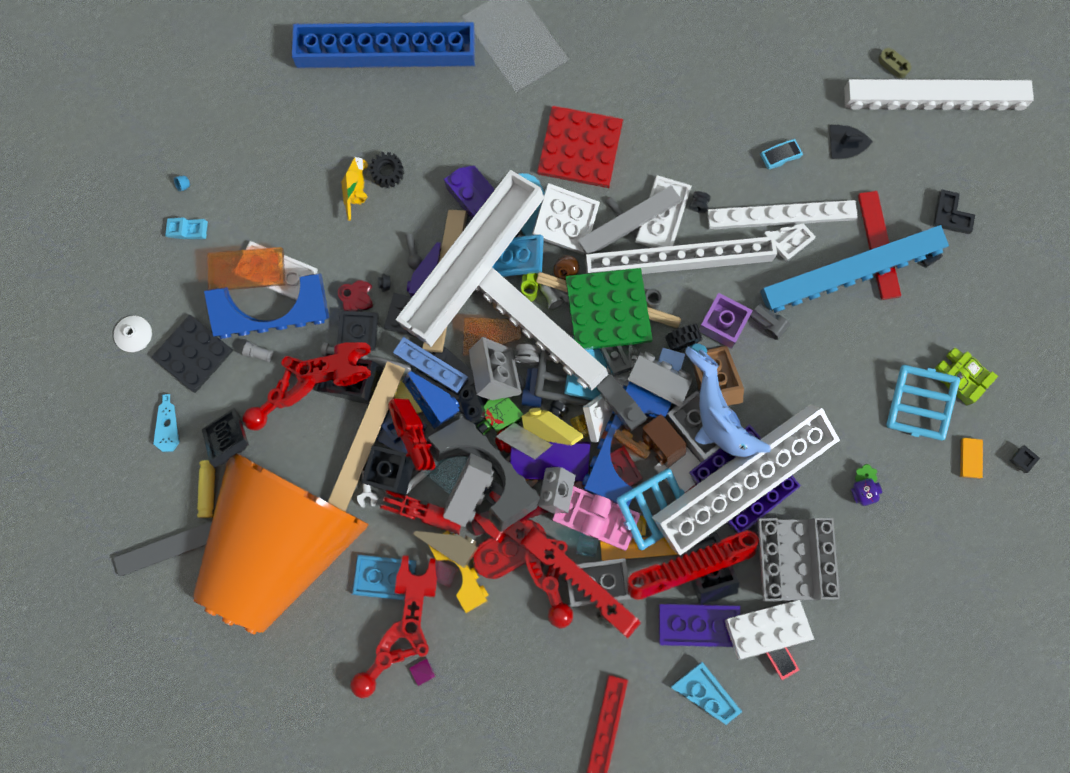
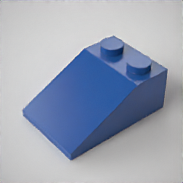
[402,371,460,429]

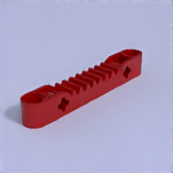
[520,527,641,638]
[627,531,759,600]

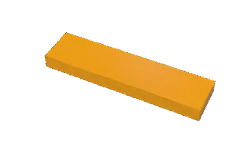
[600,537,679,561]

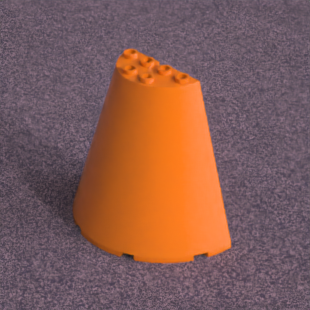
[193,453,369,635]

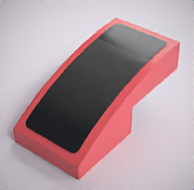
[765,647,799,680]

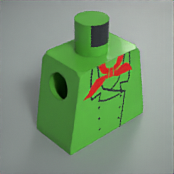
[476,397,524,435]

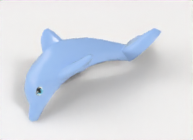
[686,346,771,457]

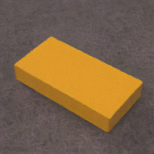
[960,438,983,479]

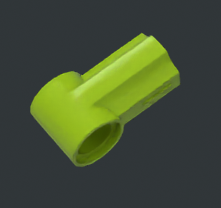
[520,273,539,302]

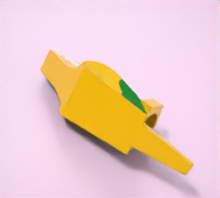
[341,157,368,221]

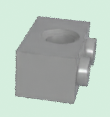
[538,467,576,513]

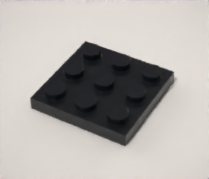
[152,315,234,393]

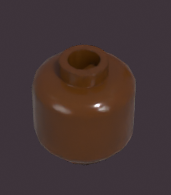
[553,255,580,280]

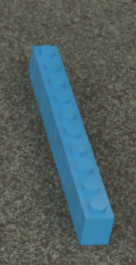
[760,225,949,313]

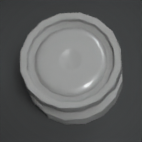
[515,344,541,366]

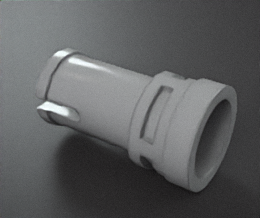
[242,341,273,362]

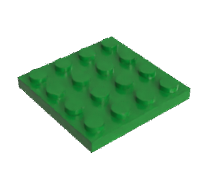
[565,268,653,350]

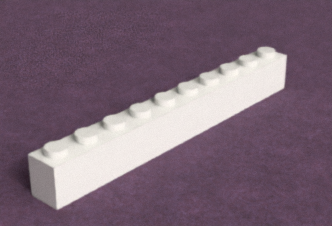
[844,79,1034,111]
[585,236,777,274]
[475,268,608,391]

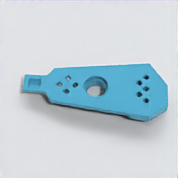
[153,394,180,452]

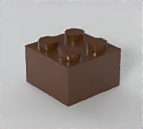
[642,414,686,468]

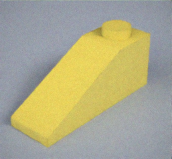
[522,408,583,446]

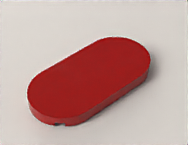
[473,520,547,579]

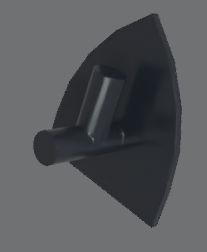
[830,125,873,159]

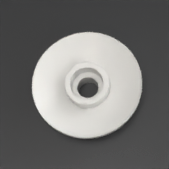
[114,316,152,352]

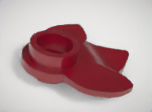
[338,280,373,311]

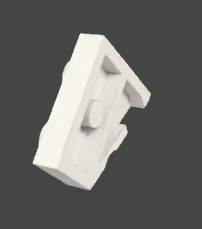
[763,223,816,262]
[583,394,613,442]

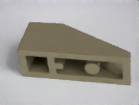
[413,531,478,568]

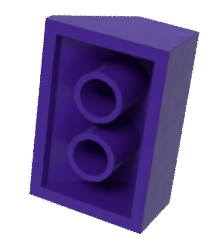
[444,165,495,219]

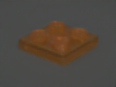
[613,429,651,460]

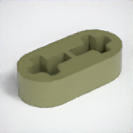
[878,48,911,78]

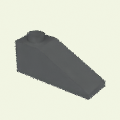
[596,374,647,433]

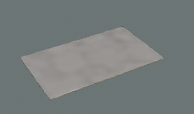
[496,423,552,459]

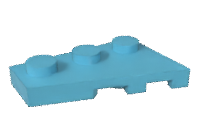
[671,661,742,725]

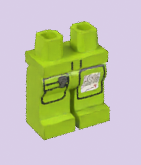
[934,348,998,406]

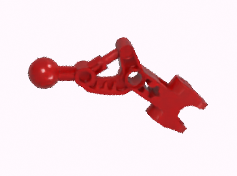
[242,342,371,431]
[474,491,574,629]
[350,555,437,698]

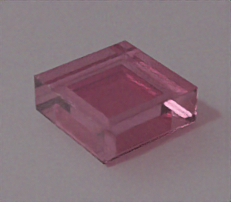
[436,561,458,587]

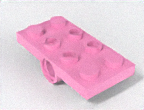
[552,486,641,551]

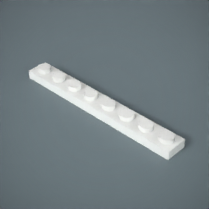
[707,200,858,230]

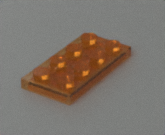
[207,247,285,290]

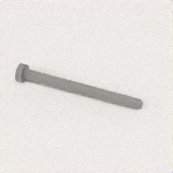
[321,342,412,372]

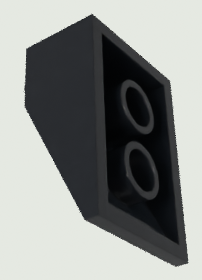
[316,359,384,404]
[682,532,739,605]

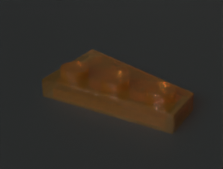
[463,318,521,356]

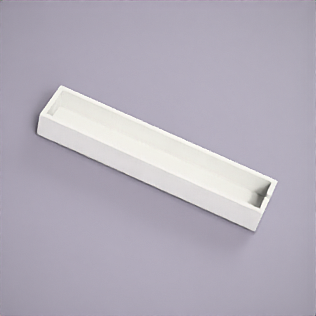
[395,170,544,347]

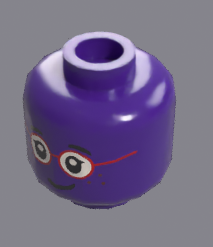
[851,478,883,506]

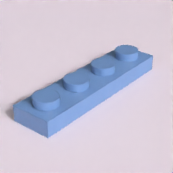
[393,337,468,394]

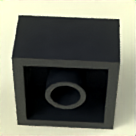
[362,445,414,494]

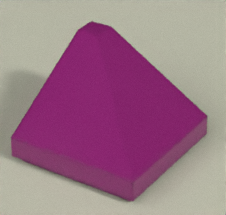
[409,658,436,686]

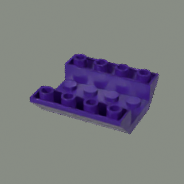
[689,424,801,533]

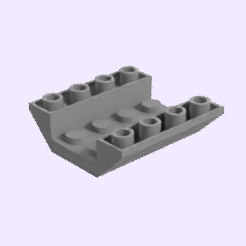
[758,518,840,601]

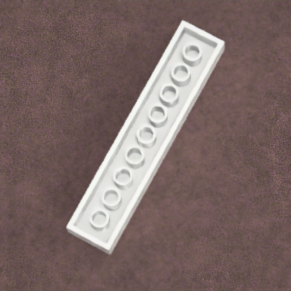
[652,404,840,555]

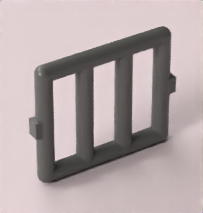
[535,337,590,407]

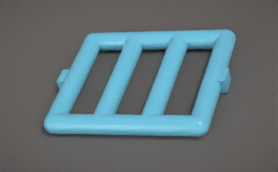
[886,365,960,441]
[617,468,685,550]

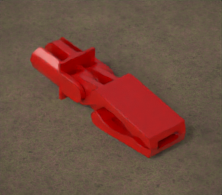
[388,399,435,470]
[380,490,461,535]

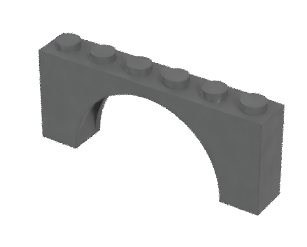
[427,416,540,532]

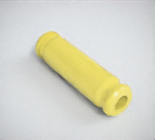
[197,460,215,518]

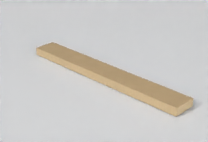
[423,210,468,353]
[328,361,405,512]

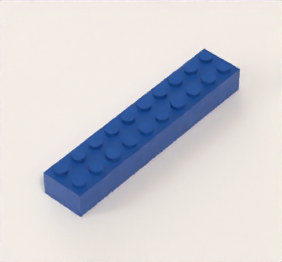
[292,22,475,68]

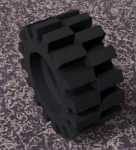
[369,152,404,188]
[665,324,703,351]

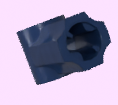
[522,368,542,408]

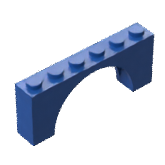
[204,273,329,339]
[582,381,672,507]

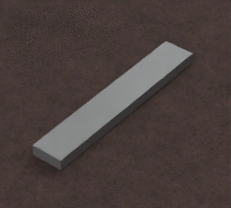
[578,185,682,254]

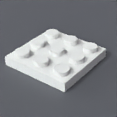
[532,183,600,255]

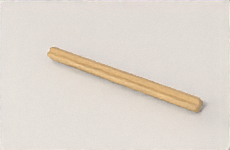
[536,272,681,328]

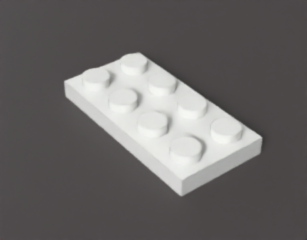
[725,600,814,660]

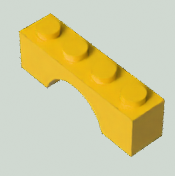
[428,531,489,613]

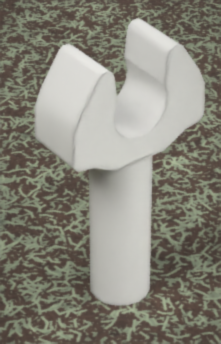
[357,471,378,508]

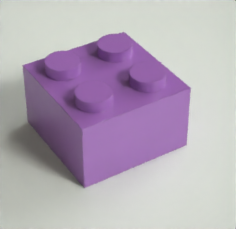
[699,293,753,349]

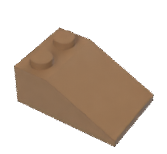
[692,346,744,406]

